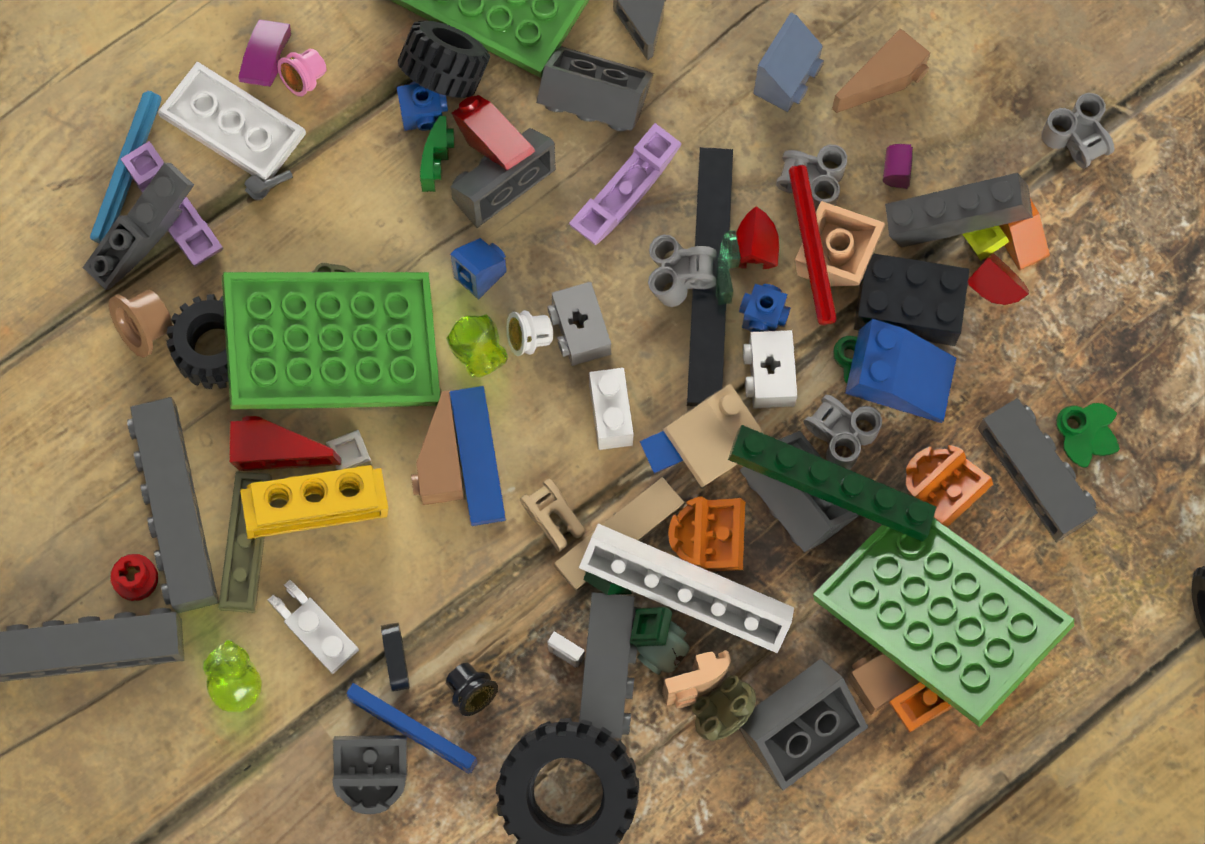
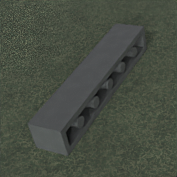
[127,397,219,614]
[0,608,185,682]

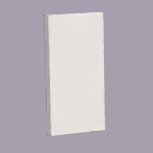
[158,61,306,182]

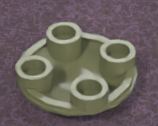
[692,676,756,741]

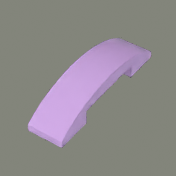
[569,123,681,246]
[121,141,223,267]

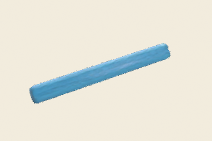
[90,91,162,243]

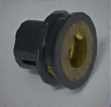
[446,663,498,716]

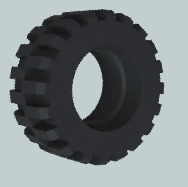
[496,718,640,844]

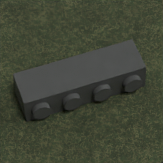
[885,173,1033,248]
[978,398,1098,543]
[579,592,641,741]

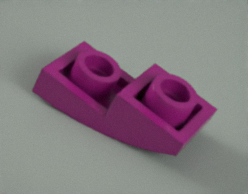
[238,19,292,87]

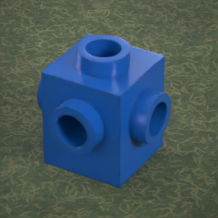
[397,81,448,131]
[739,284,791,332]

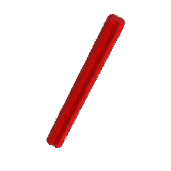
[789,165,836,325]

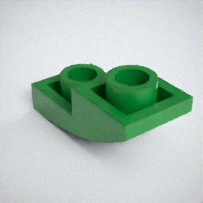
[420,116,455,192]

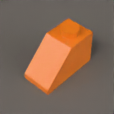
[999,198,1050,271]

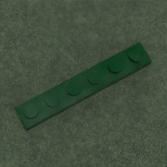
[728,425,936,542]

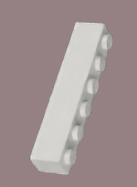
[579,524,794,653]

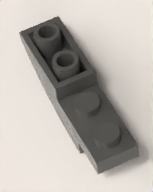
[82,163,194,290]

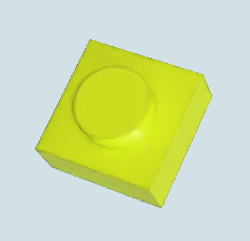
[962,226,1009,261]

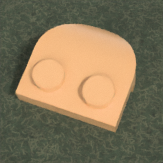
[662,650,731,708]

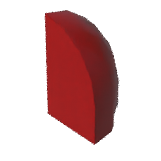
[730,206,779,269]
[968,253,1029,305]

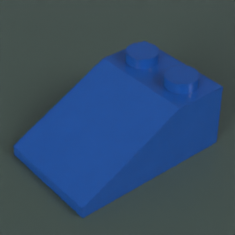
[845,319,957,423]

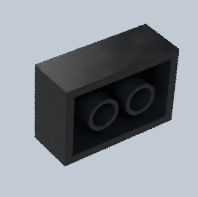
[854,253,970,346]

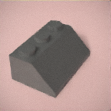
[536,46,654,131]
[450,128,556,228]
[740,431,860,553]
[739,659,868,790]

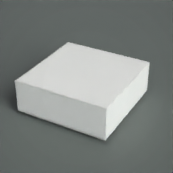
[326,430,372,470]
[547,631,585,668]

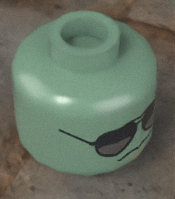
[637,621,690,675]

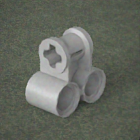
[1042,93,1115,169]
[776,144,847,212]
[648,234,717,307]
[803,394,882,470]

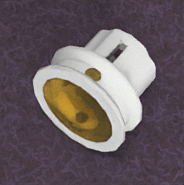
[506,310,553,356]

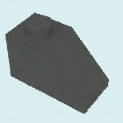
[613,0,666,60]

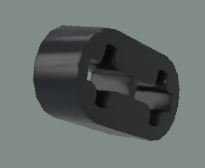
[381,622,410,692]

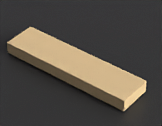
[554,477,685,593]

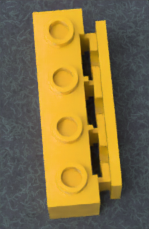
[240,465,388,539]

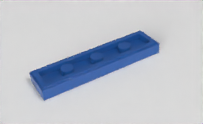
[450,386,506,526]
[346,683,478,774]

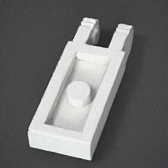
[268,580,359,674]

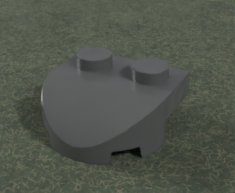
[332,735,408,814]

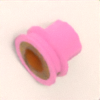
[277,49,327,96]

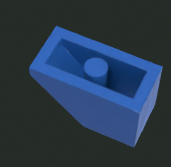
[450,238,507,300]

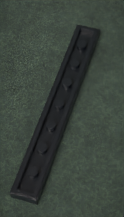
[687,147,733,406]

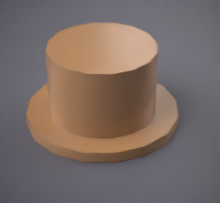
[108,290,173,358]

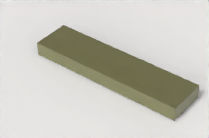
[218,471,272,613]

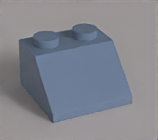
[753,13,824,112]

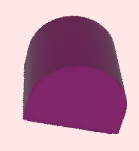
[883,144,913,189]

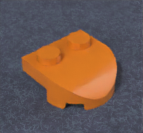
[906,445,993,528]
[668,496,746,572]

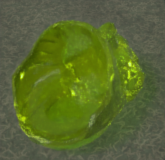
[446,314,508,378]
[203,640,262,713]

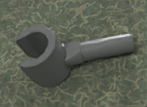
[245,170,293,200]

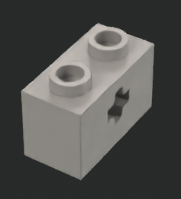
[547,282,611,366]

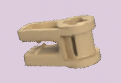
[520,479,585,552]

